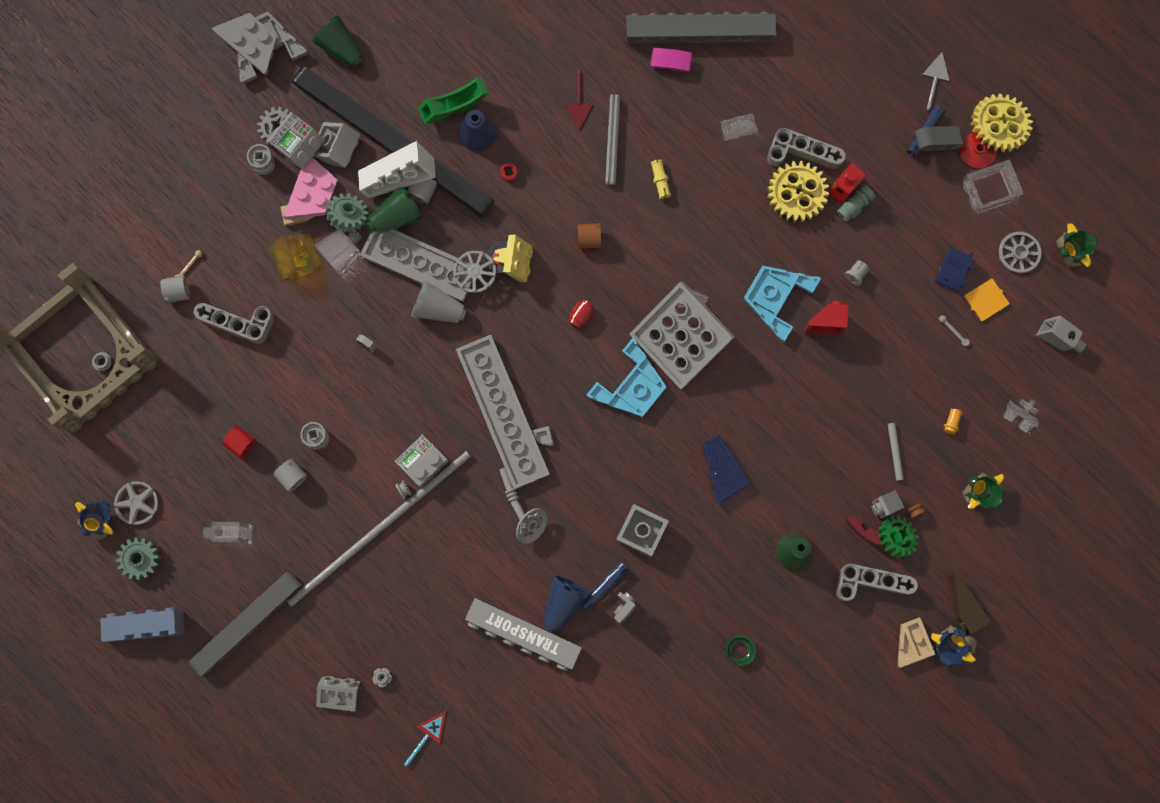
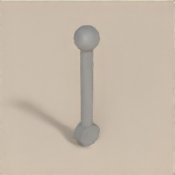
[939,315,970,347]

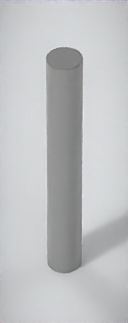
[888,423,904,481]

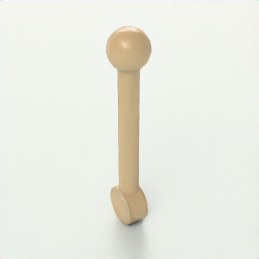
[175,250,202,277]

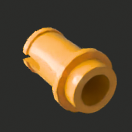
[943,409,963,435]

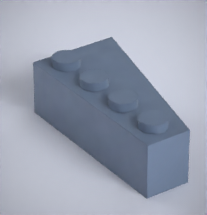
[100,607,185,642]

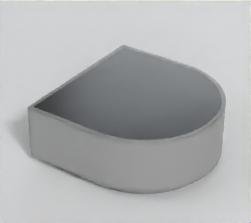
[355,335,376,354]

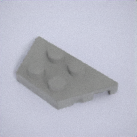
[212,13,278,76]

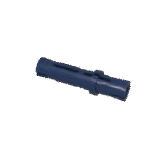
[907,105,945,157]
[582,561,629,612]

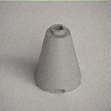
[411,281,466,323]

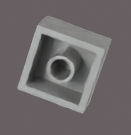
[616,504,669,558]

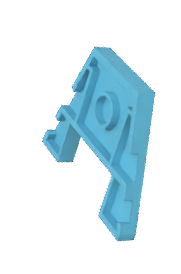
[743,266,821,342]
[586,338,666,418]

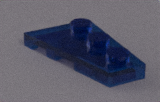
[702,435,750,504]

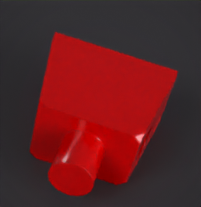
[829,163,866,206]

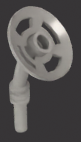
[499,468,548,544]

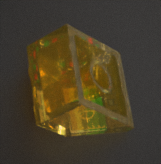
[269,233,324,281]

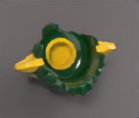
[1056,224,1098,267]
[962,473,1004,509]

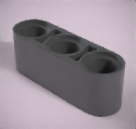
[915,126,964,151]

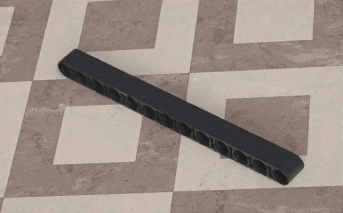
[291,66,495,217]

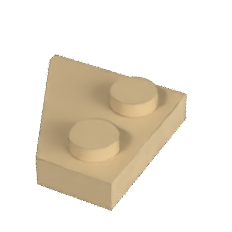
[898,617,935,668]

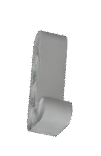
[767,128,846,169]
[194,303,274,344]
[836,564,918,602]

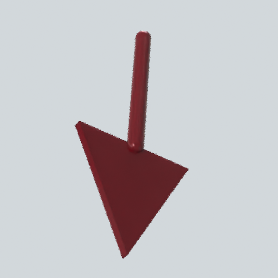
[566,70,593,130]

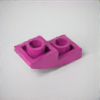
[651,48,693,72]

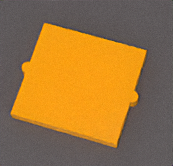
[964,279,1009,322]

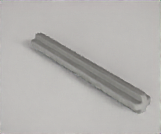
[605,95,620,185]

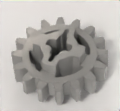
[257,107,290,146]

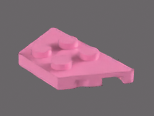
[284,157,337,220]

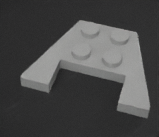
[238,12,308,85]

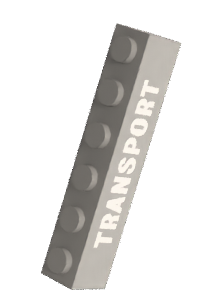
[465,598,582,671]

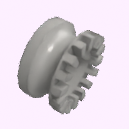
[395,480,412,499]

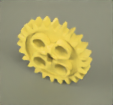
[971,94,1033,152]
[767,161,829,222]

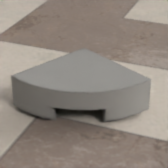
[531,426,554,446]

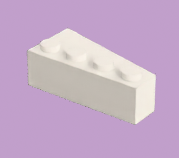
[358,141,436,198]

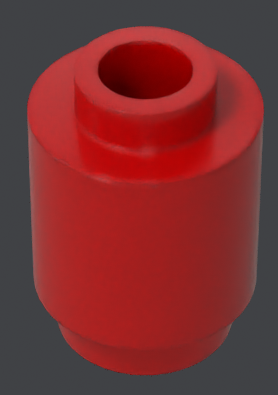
[568,300,594,329]

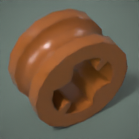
[906,502,926,519]

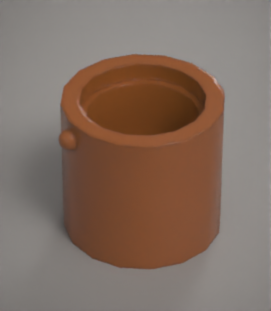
[577,223,601,249]

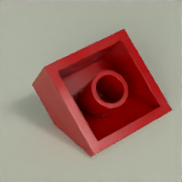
[804,301,848,335]

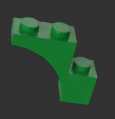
[418,77,489,124]

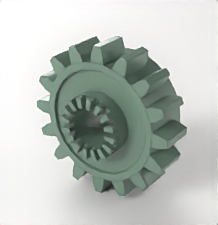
[326,193,368,232]
[116,537,161,580]

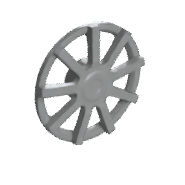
[999,232,1042,274]
[453,251,496,293]

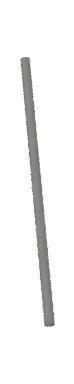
[287,451,471,607]

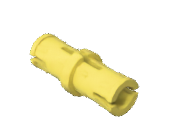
[651,160,671,199]

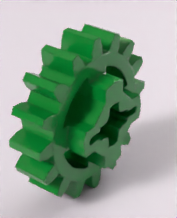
[878,515,919,558]

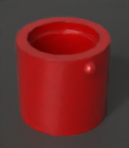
[222,426,256,459]

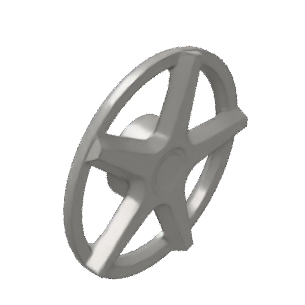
[114,481,158,525]

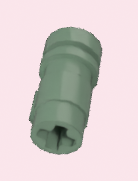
[837,184,876,222]

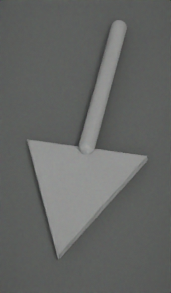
[922,53,950,110]

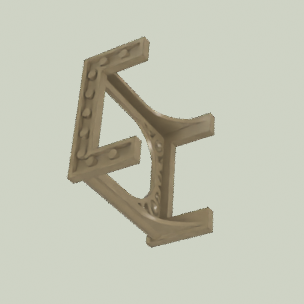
[0,263,159,433]

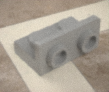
[614,592,636,625]
[316,676,360,711]

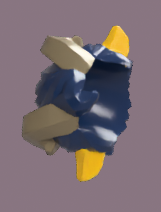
[75,501,113,540]
[931,625,977,667]

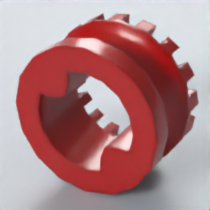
[500,163,517,182]

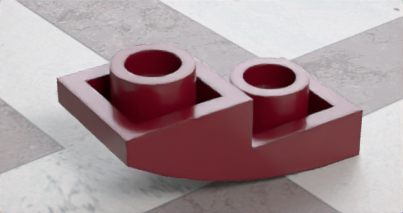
[845,515,882,546]

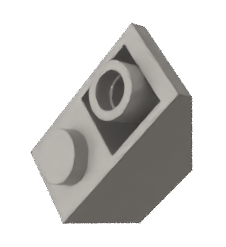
[871,490,904,519]

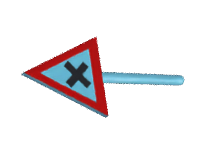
[404,711,446,766]

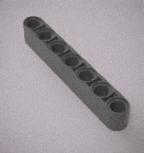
[188,571,302,678]

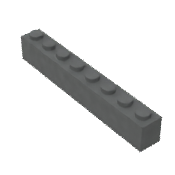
[626,12,776,44]

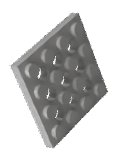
[630,281,735,389]

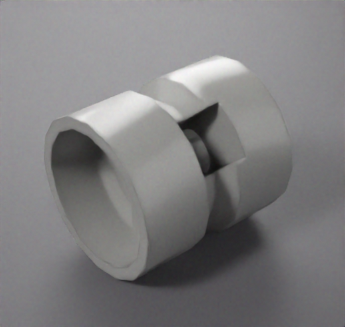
[247,144,276,175]
[301,422,329,450]

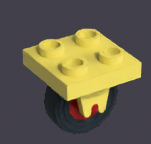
[486,235,533,282]

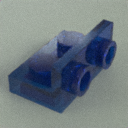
[935,247,974,291]

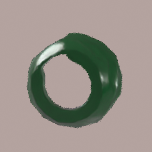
[724,634,756,666]

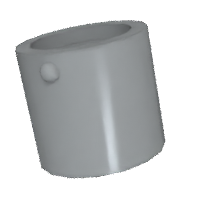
[406,179,438,205]
[160,275,190,303]
[273,459,308,492]

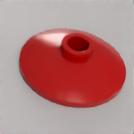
[959,132,997,169]

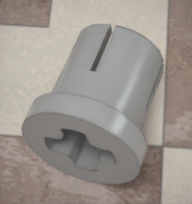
[844,260,869,286]

